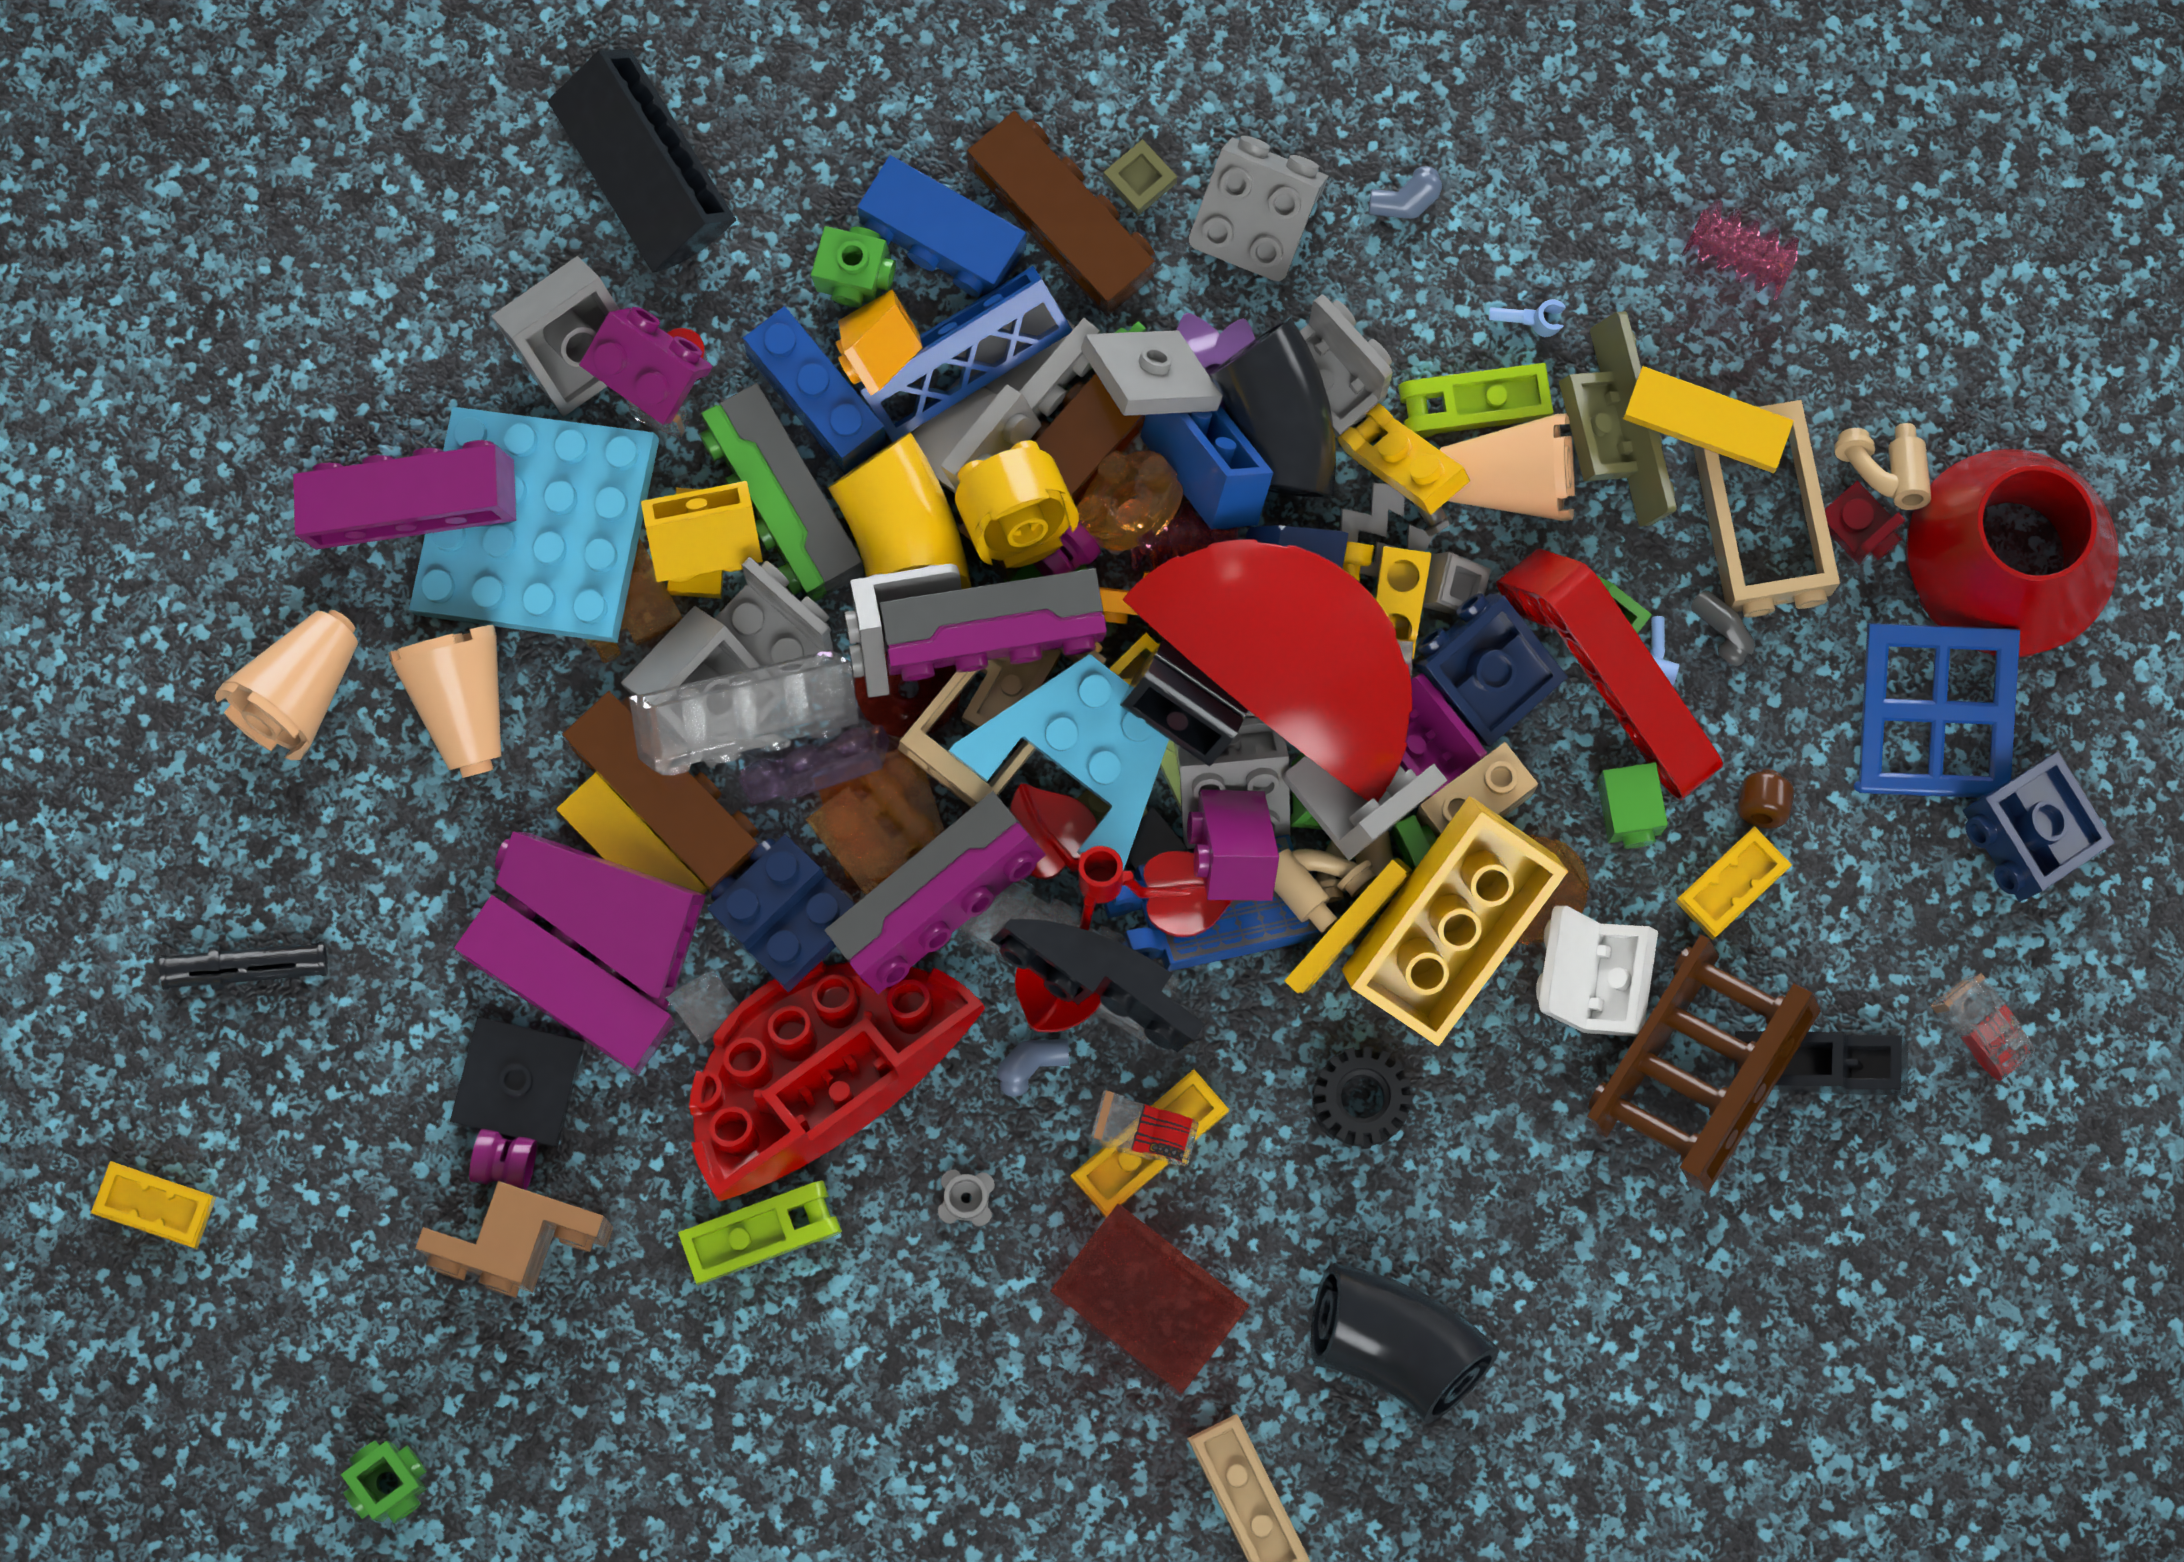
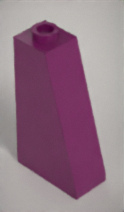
[495,832,706,998]

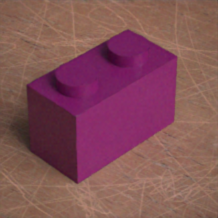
[1187,790,1279,901]

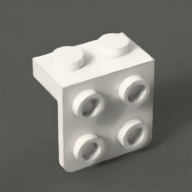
[1536,905,1658,1037]

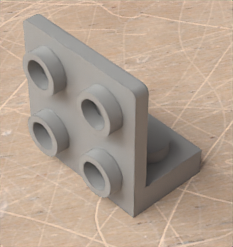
[714,557,833,697]
[1174,718,1291,849]
[1282,756,1448,861]

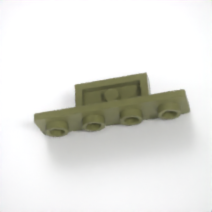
[1559,311,1677,527]

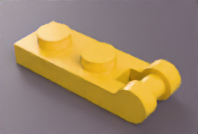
[1337,403,1470,515]

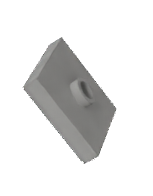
[1081,330,1222,416]

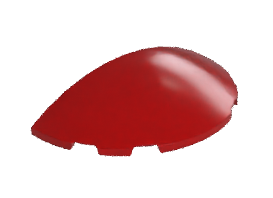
[1122,539,1412,803]
[689,961,985,1202]

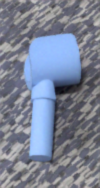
[1489,299,1566,337]
[1650,616,1679,686]

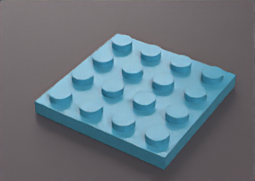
[409,407,659,643]

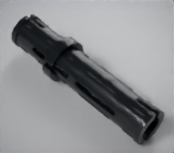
[159,941,328,990]

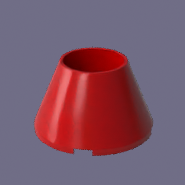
[1905,449,2119,657]

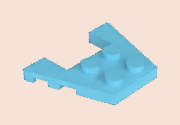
[948,654,1169,871]

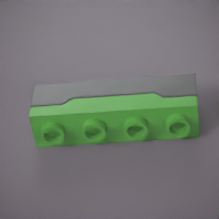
[699,383,865,602]

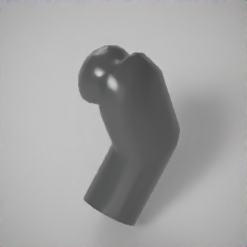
[1691,590,1754,666]

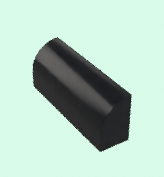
[547,49,736,273]

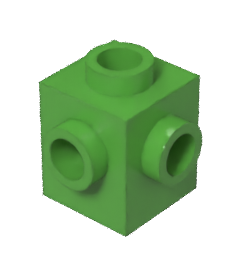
[811,226,896,308]
[341,1441,427,1524]

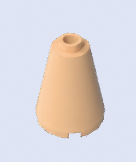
[1440,413,1575,521]
[215,610,358,760]
[388,625,501,778]

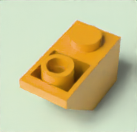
[836,289,923,395]

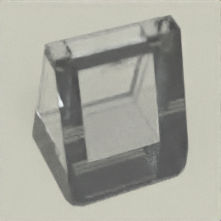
[666,969,739,1045]

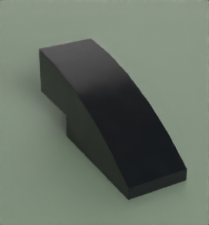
[1734,1031,1908,1096]

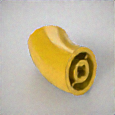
[828,432,971,589]

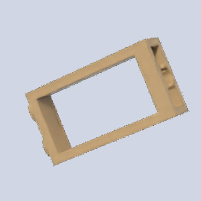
[1693,400,1840,618]
[898,642,1106,808]

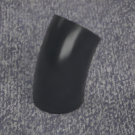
[1209,317,1336,499]
[1310,1263,1500,1423]

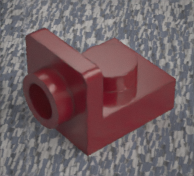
[1825,480,1906,565]

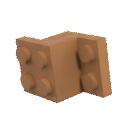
[416,1181,614,1298]

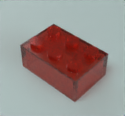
[1050,1204,1250,1398]

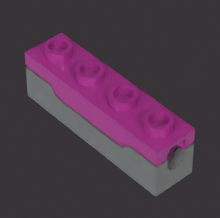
[879,568,1107,681]
[824,791,1046,994]

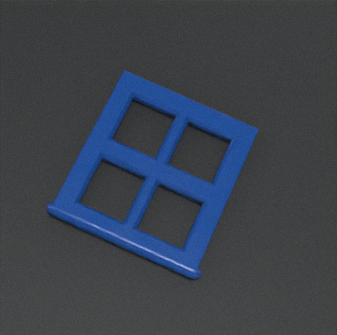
[1854,623,2020,798]

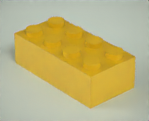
[1341,795,1568,1047]

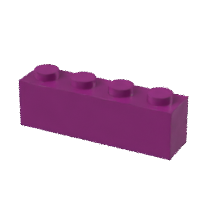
[293,440,516,550]
[454,895,675,1076]

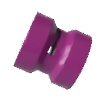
[1033,522,1101,576]
[469,1129,537,1190]

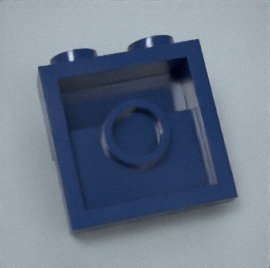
[1412,593,1568,747]
[1962,751,2115,902]
[707,834,855,993]

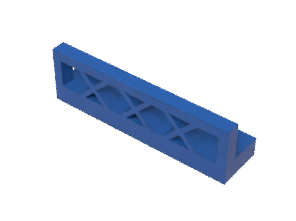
[857,266,1072,442]

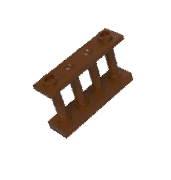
[1587,935,1821,1193]

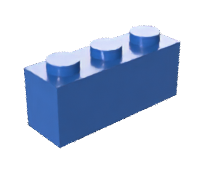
[857,155,1026,297]
[743,306,886,474]
[1140,405,1274,530]

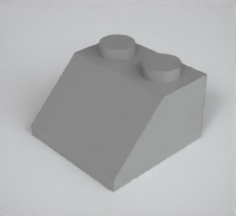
[491,256,620,417]
[621,606,785,770]

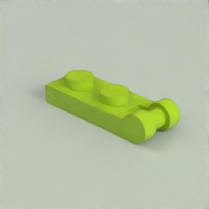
[1398,363,1554,438]
[678,1180,842,1286]

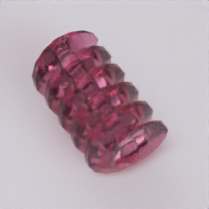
[1681,199,1799,301]
[1129,501,1238,571]

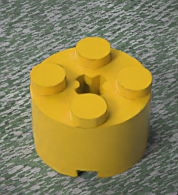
[955,440,1079,568]

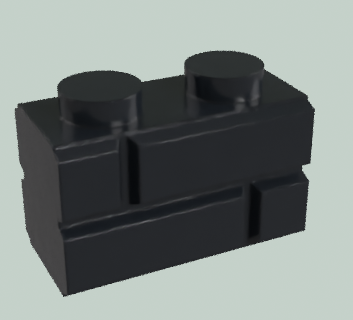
[1120,640,1248,766]

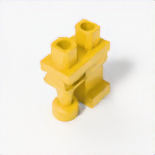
[1342,541,1432,664]

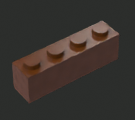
[967,110,1155,317]
[958,373,1145,582]
[562,691,760,894]

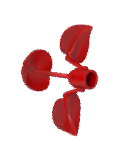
[1010,783,1234,1032]

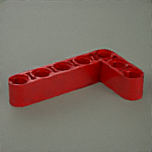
[1496,548,1723,800]

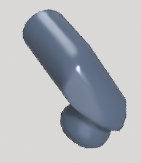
[1369,166,1442,219]
[997,1039,1069,1097]

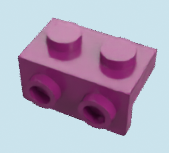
[579,307,713,425]
[1400,673,1487,804]

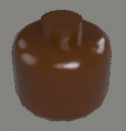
[1737,769,1795,829]

